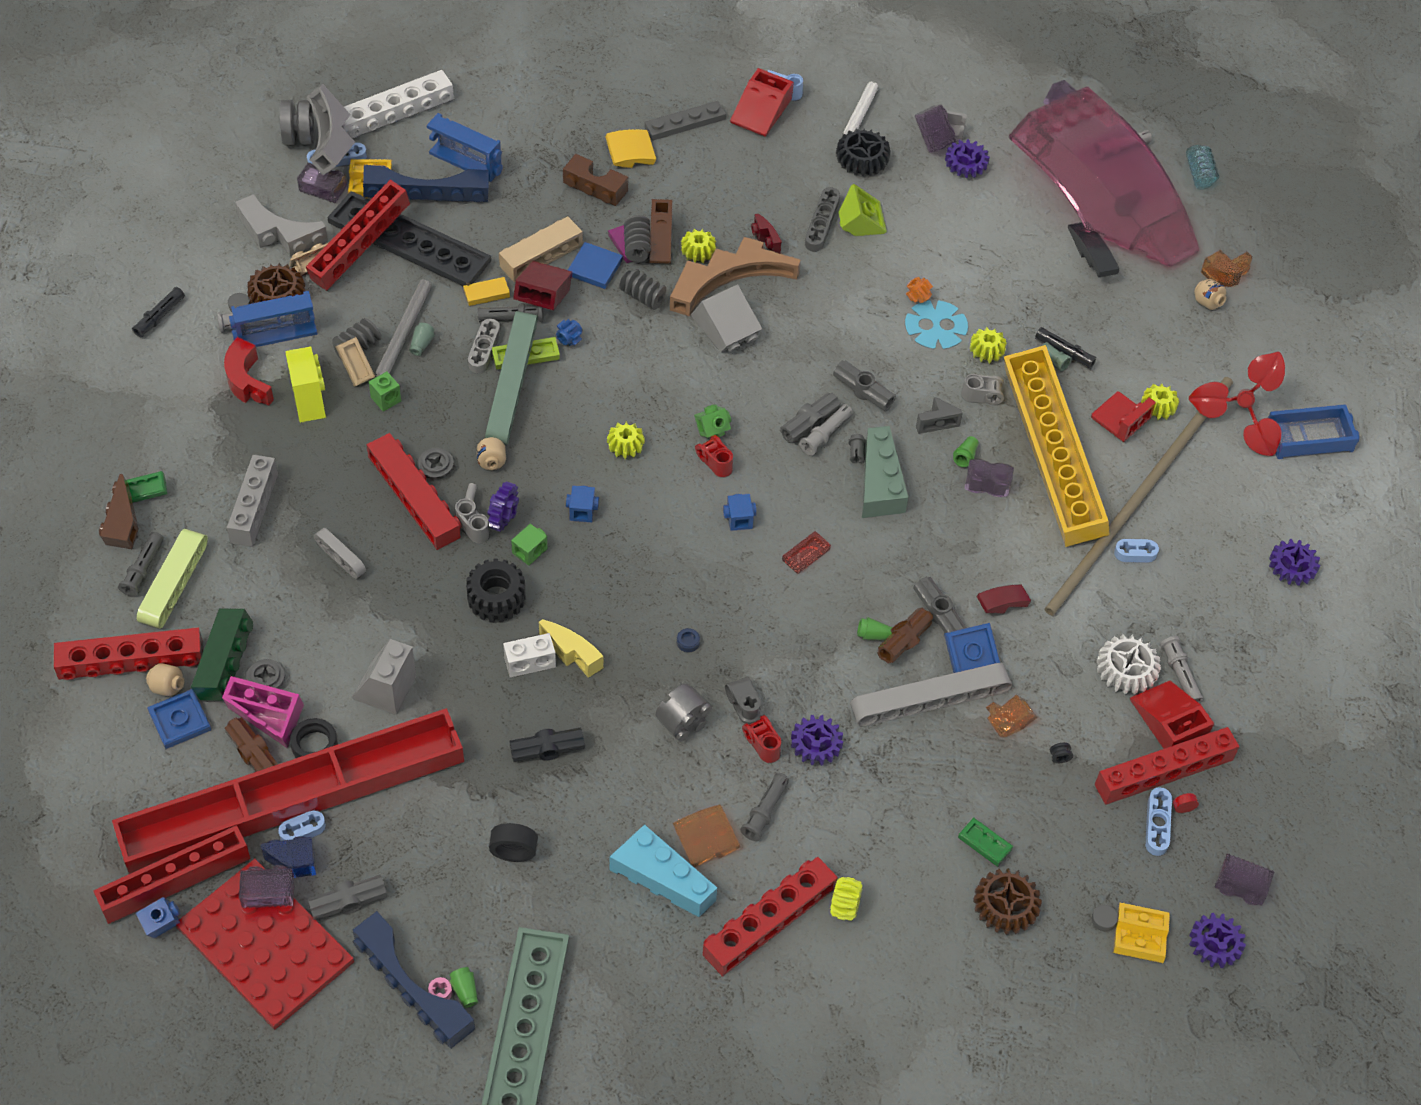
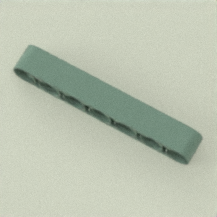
[485,311,538,445]

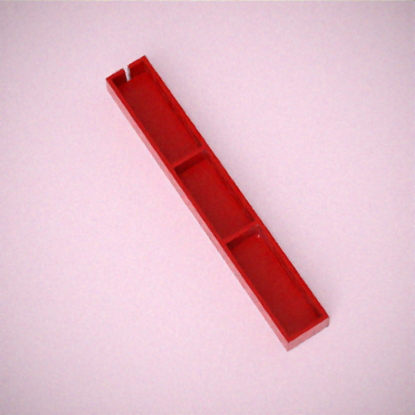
[112,708,464,874]

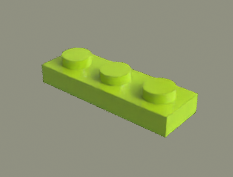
[492,337,560,370]

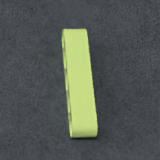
[137,529,208,629]

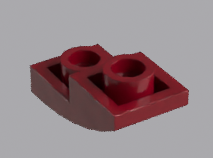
[751,213,782,254]
[976,584,1031,613]

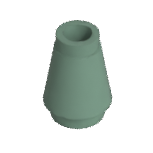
[409,322,435,356]

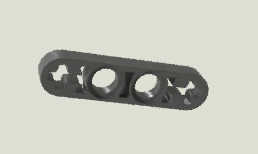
[805,187,840,252]

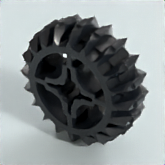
[836,128,891,177]

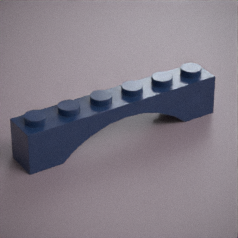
[363,165,489,202]
[352,911,475,1049]

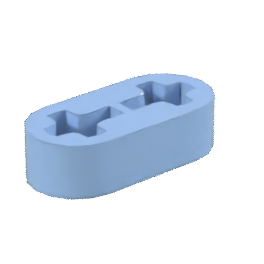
[1114,539,1159,563]
[278,810,326,846]

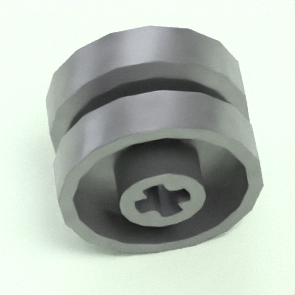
[280,100,314,145]

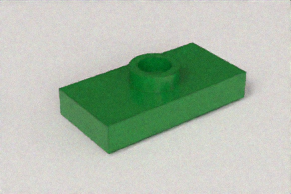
[127,471,167,503]
[958,817,1013,867]

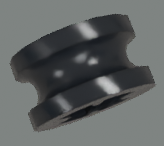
[1049,742,1073,764]

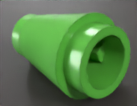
[953,436,979,467]
[857,617,892,640]
[449,967,478,1008]

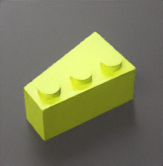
[285,346,326,423]

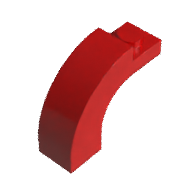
[224,337,274,406]

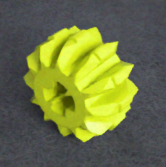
[681,229,716,263]
[970,327,1007,364]
[1141,383,1179,420]
[607,421,645,459]
[830,877,862,921]

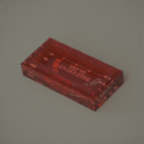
[782,531,831,574]

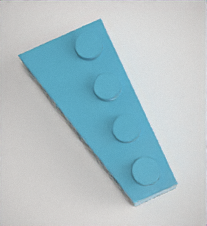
[609,824,717,917]

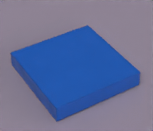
[568,242,623,289]
[944,623,1000,673]
[147,689,211,749]

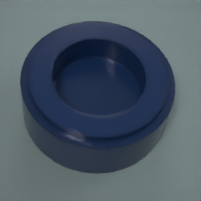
[676,628,700,652]

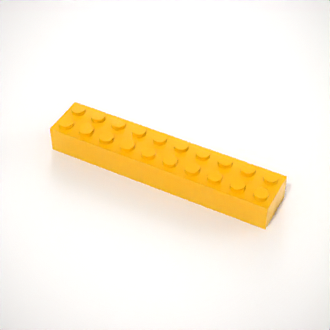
[1004,345,1110,547]

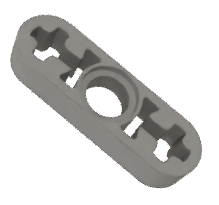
[468,319,500,373]
[314,528,366,579]

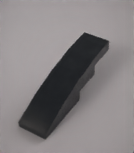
[1068,221,1120,278]

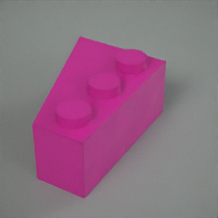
[222,676,304,748]

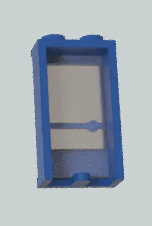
[427,113,503,182]
[229,291,317,347]
[1268,405,1360,460]

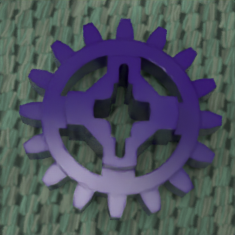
[945,139,990,178]
[487,481,519,532]
[1269,539,1320,586]
[791,715,843,766]
[1189,913,1246,968]

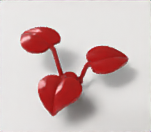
[1189,351,1285,456]

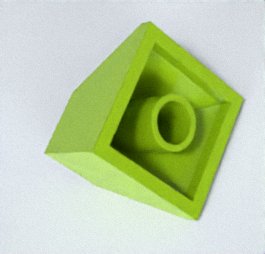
[839,184,887,236]

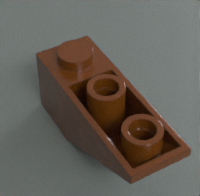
[650,199,672,264]
[99,474,139,550]

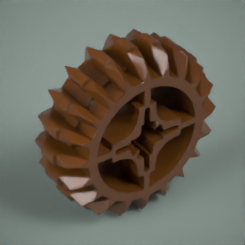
[247,263,305,304]
[973,868,1042,935]

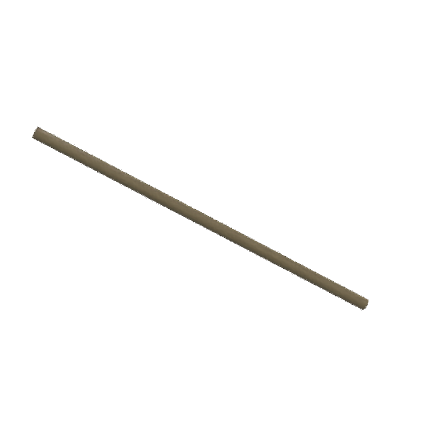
[1044,377,1233,616]

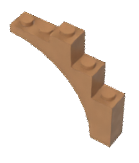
[670,237,801,316]

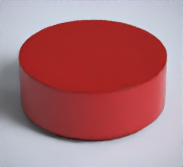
[1173,793,1199,813]

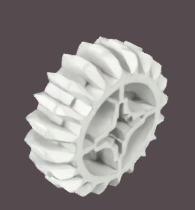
[1096,634,1161,695]

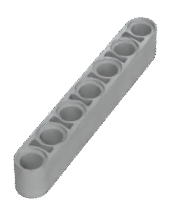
[850,663,1012,726]

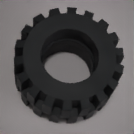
[466,559,526,622]

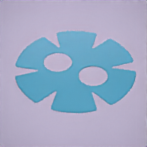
[905,300,968,349]

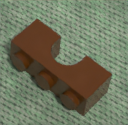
[563,153,628,206]

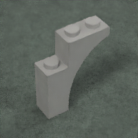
[307,84,355,175]
[235,194,328,257]

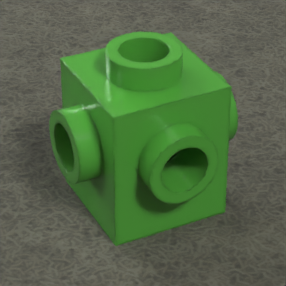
[694,404,731,438]

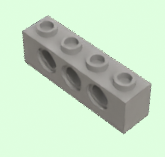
[227,455,278,547]

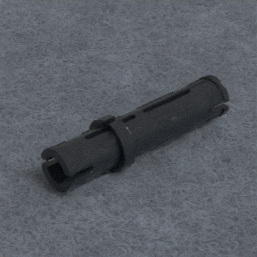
[132,287,185,338]
[1035,327,1097,369]

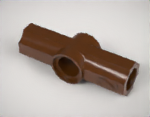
[877,607,933,664]
[224,717,278,772]

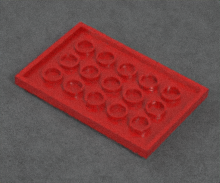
[176,859,354,1030]

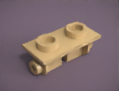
[289,243,328,275]

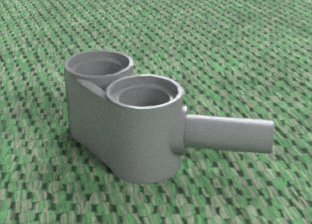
[455,483,489,543]

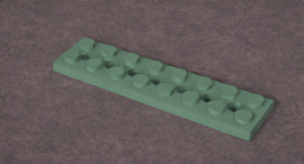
[481,927,569,1105]

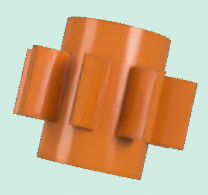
[906,277,933,303]

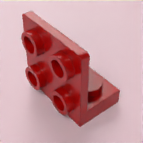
[1091,391,1156,442]

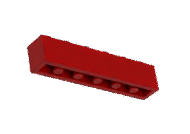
[366,433,462,550]
[93,825,251,924]

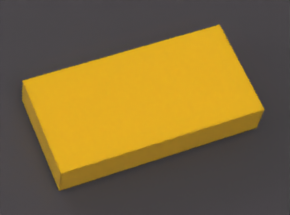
[463,277,510,306]

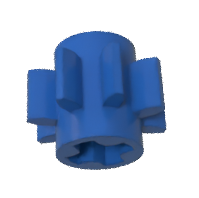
[556,319,582,346]

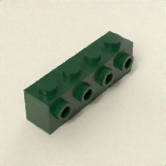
[191,608,253,701]

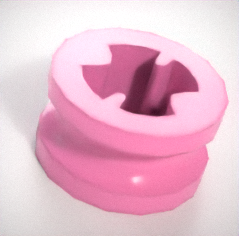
[428,977,452,1000]

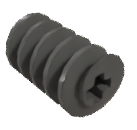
[624,215,651,262]
[619,269,667,310]
[332,318,382,361]

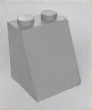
[691,284,762,352]
[352,639,416,714]

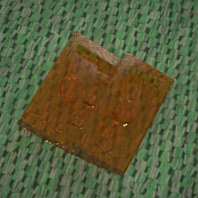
[673,805,741,868]

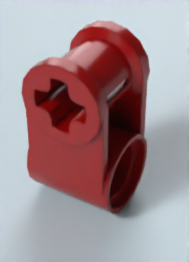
[695,435,733,477]
[742,715,781,763]

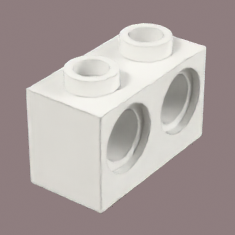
[503,633,556,677]

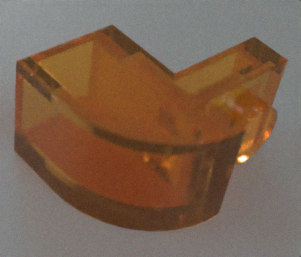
[1201,250,1253,287]
[986,695,1038,737]

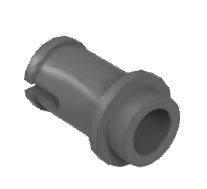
[848,434,866,463]

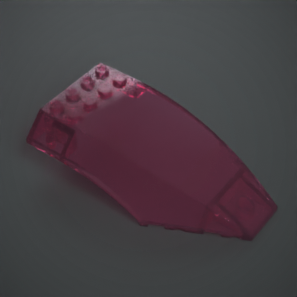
[1008,86,1199,267]

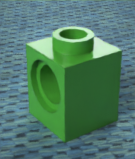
[369,372,401,412]
[511,524,548,566]

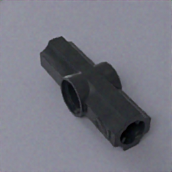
[509,727,585,762]

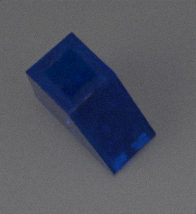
[261,836,316,878]

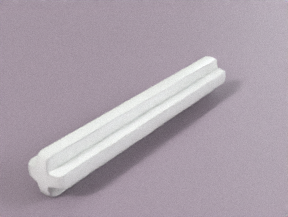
[843,81,878,134]

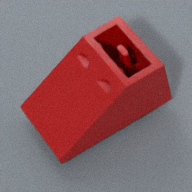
[730,68,794,137]
[1130,680,1214,749]

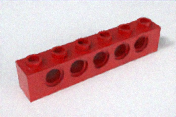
[306,180,410,291]
[54,627,203,680]
[1095,727,1240,805]
[702,856,838,977]

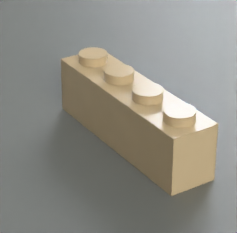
[499,216,583,282]

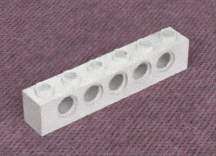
[342,70,454,138]

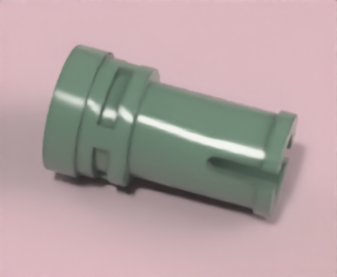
[1042,342,1072,372]

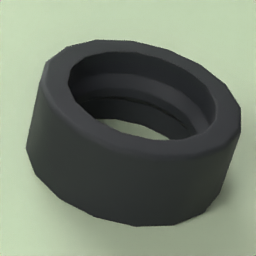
[290,718,338,758]
[489,823,538,862]

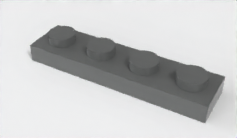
[644,101,726,141]

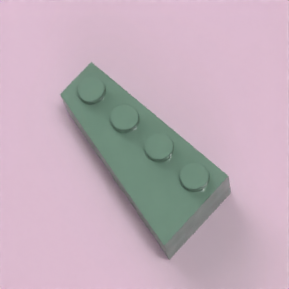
[862,426,908,518]

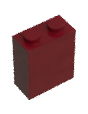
[513,261,573,310]

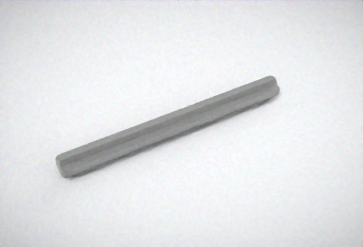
[376,279,431,377]

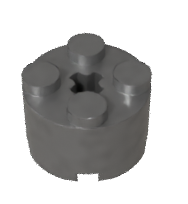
[655,684,712,742]

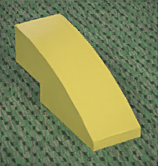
[539,619,604,678]

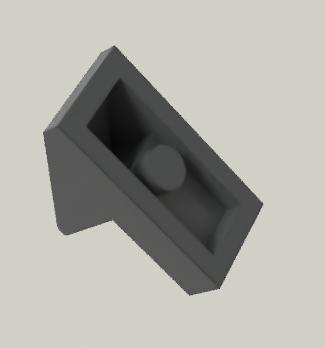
[916,397,963,434]

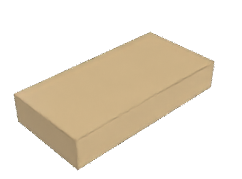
[335,337,375,386]

